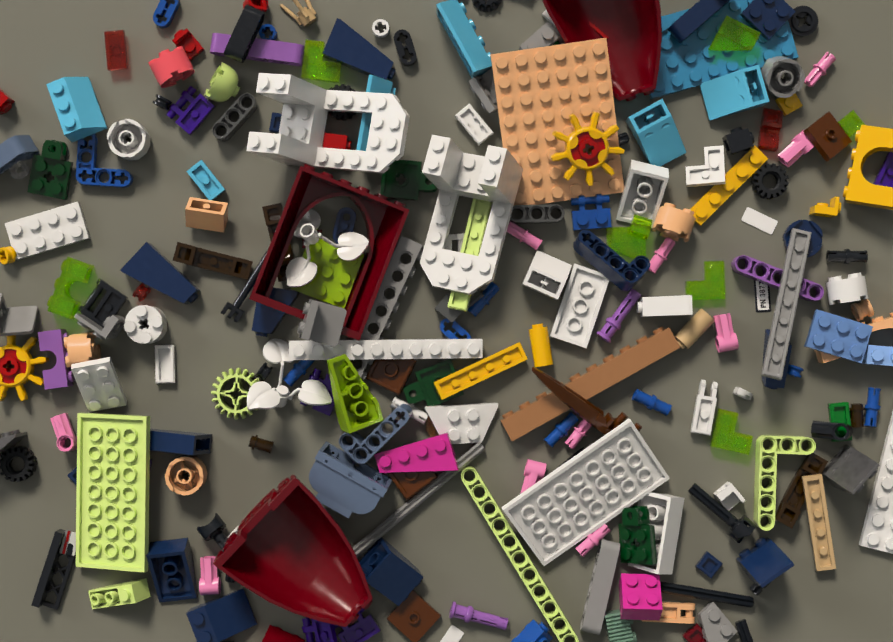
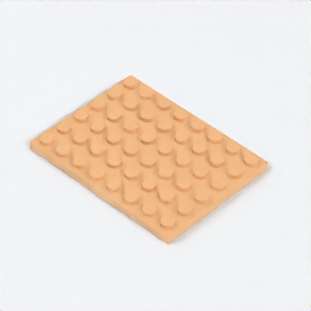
[490,38,624,206]

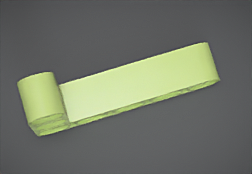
[753,435,816,531]

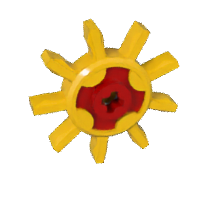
[550,112,624,186]
[0,335,49,401]

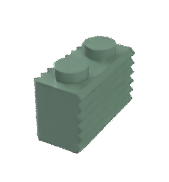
[604,609,637,642]

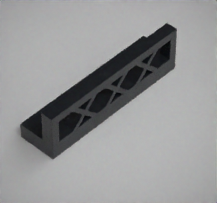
[31,529,76,610]

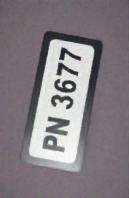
[754,280,771,312]

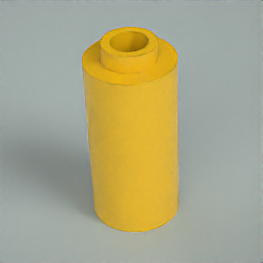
[528,323,553,367]

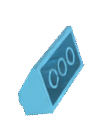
[436,0,492,78]
[356,74,396,151]

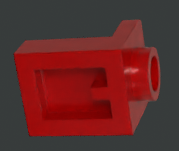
[172,28,204,61]

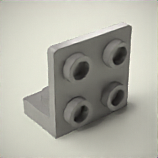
[74,313,125,340]

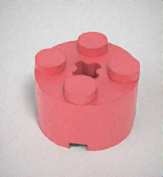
[148,46,195,88]

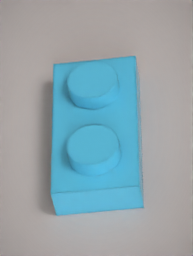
[186,160,226,200]

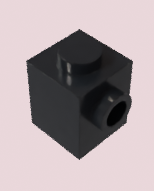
[722,127,755,156]

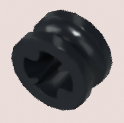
[152,94,172,111]
[255,362,273,381]

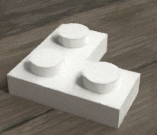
[686,145,726,187]

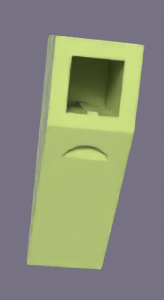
[88,578,151,609]

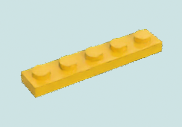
[690,145,768,226]
[433,342,527,400]

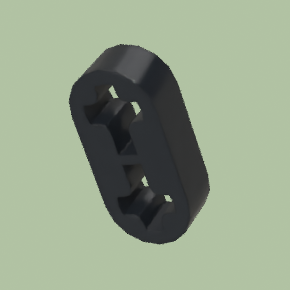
[394,29,417,67]

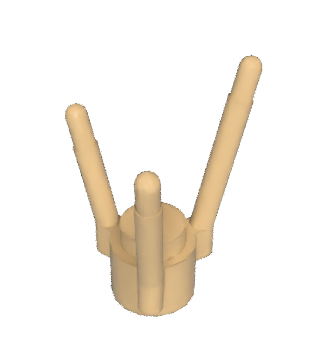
[280,0,317,27]

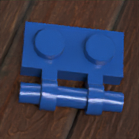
[571,194,612,231]

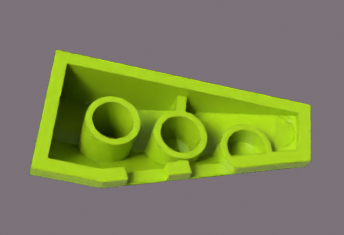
[327,354,383,434]

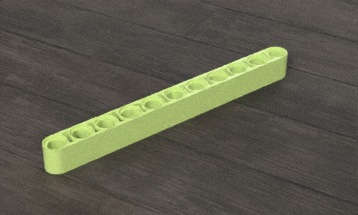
[461,466,579,642]

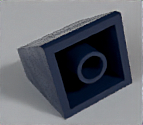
[359,537,424,606]

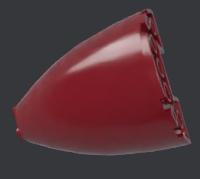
[542,0,662,101]
[213,475,373,627]

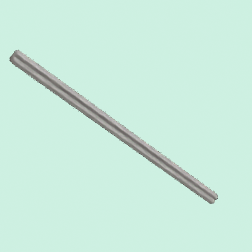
[353,443,485,557]

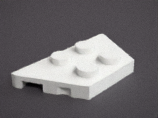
[425,403,498,444]

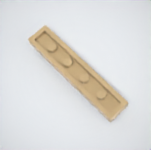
[801,474,836,571]

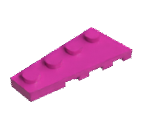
[374,433,459,473]

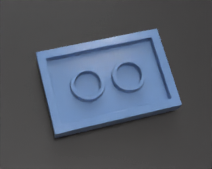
[804,309,873,364]

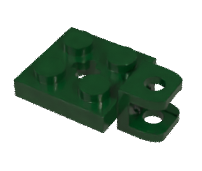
[27,140,73,200]
[380,160,437,201]
[403,359,464,406]
[618,506,657,565]

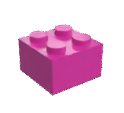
[618,573,663,620]

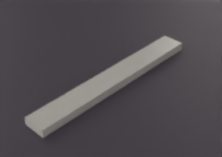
[761,228,812,380]

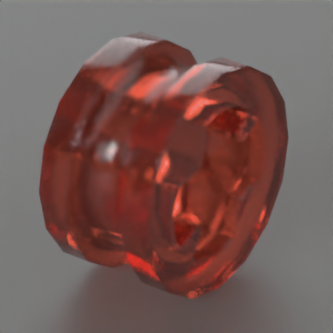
[132,283,151,302]

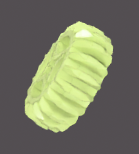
[211,368,260,420]

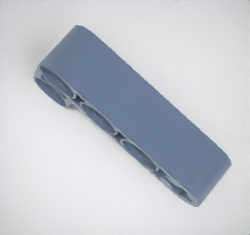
[0,135,39,175]
[339,404,413,464]

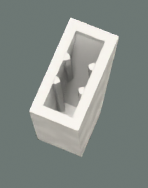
[637,295,693,317]

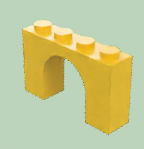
[843,125,893,210]

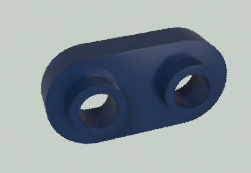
[333,207,356,244]

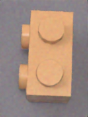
[185,197,228,233]

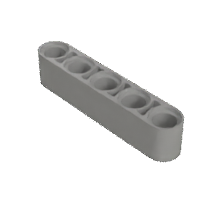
[580,539,620,635]

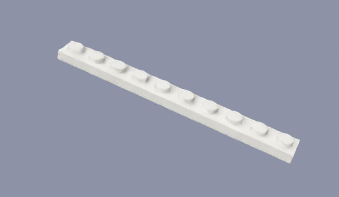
[289,339,483,360]

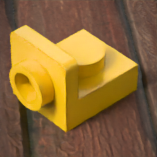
[809,196,841,218]

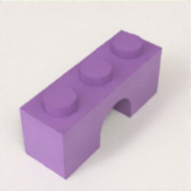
[38,329,75,390]

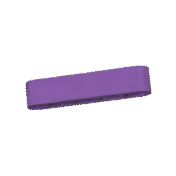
[210,33,305,66]
[731,255,824,301]

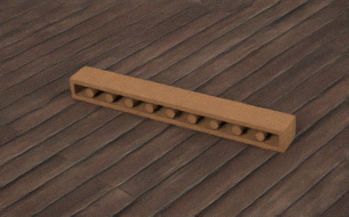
[500,326,681,441]

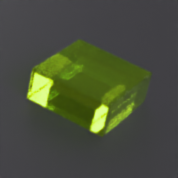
[838,110,865,137]
[629,214,653,240]

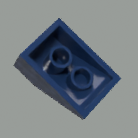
[736,537,794,588]
[146,538,197,603]
[186,588,258,642]

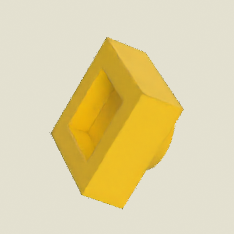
[775,93,803,116]

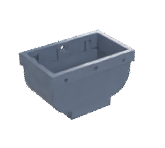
[309,441,392,519]

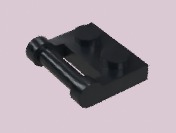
[78,278,128,328]

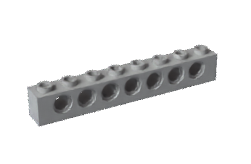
[350,236,423,382]

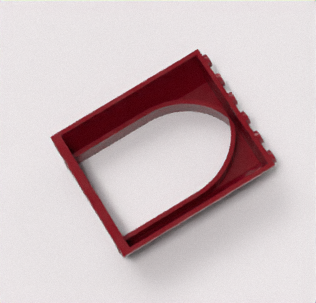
[249,164,409,341]

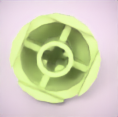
[204,62,240,102]

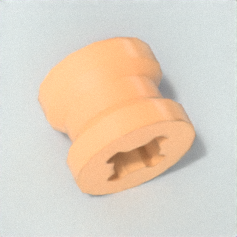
[851,299,874,322]

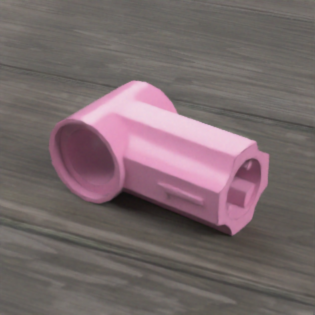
[777,129,814,168]
[713,313,739,353]
[50,413,77,452]
[520,459,547,494]
[199,556,221,595]

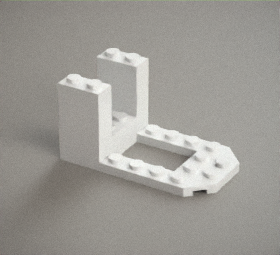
[246,73,410,173]
[420,135,523,295]

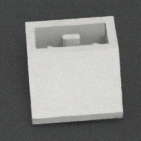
[521,250,572,300]

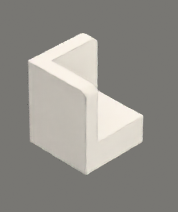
[713,481,746,511]

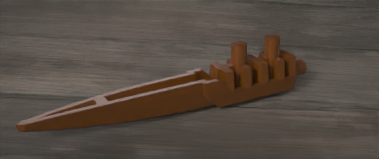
[532,367,642,435]

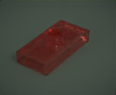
[104,30,128,71]

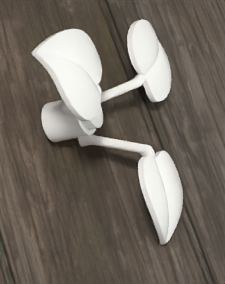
[286,209,369,287]
[247,339,332,410]

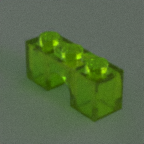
[47,257,94,319]

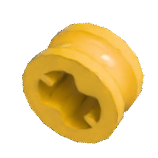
[0,246,16,264]

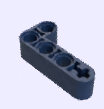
[667,0,730,44]
[573,230,650,291]

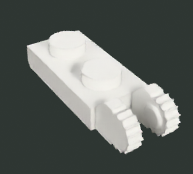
[690,379,718,436]

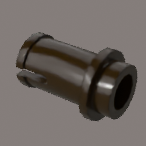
[849,403,865,428]
[248,435,274,453]

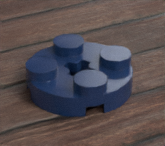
[782,220,823,257]

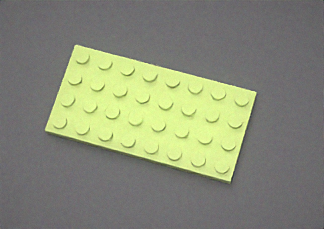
[76,413,150,573]

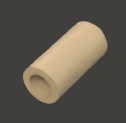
[674,309,715,350]

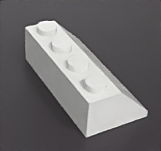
[628,492,685,575]

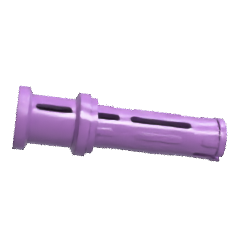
[596,289,641,343]
[449,601,508,630]

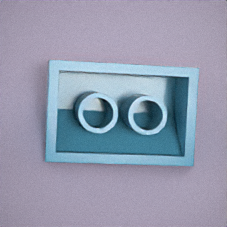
[46,77,107,142]

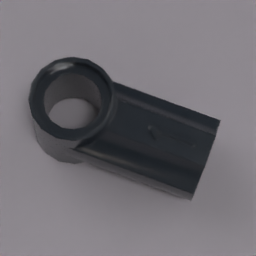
[811,421,853,441]

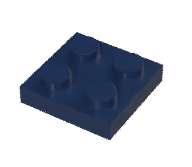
[740,0,796,41]

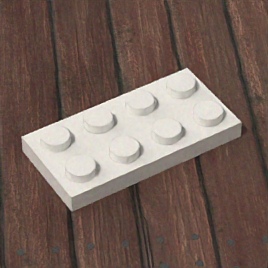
[5,201,91,260]
[550,263,609,348]

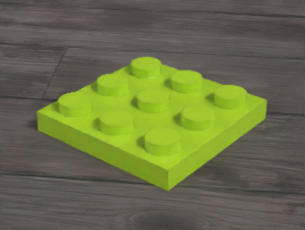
[291,238,364,309]

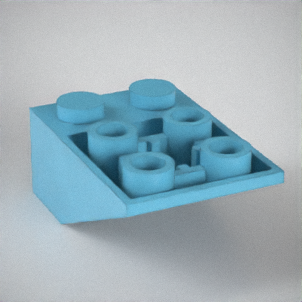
[699,65,770,121]
[626,99,686,167]

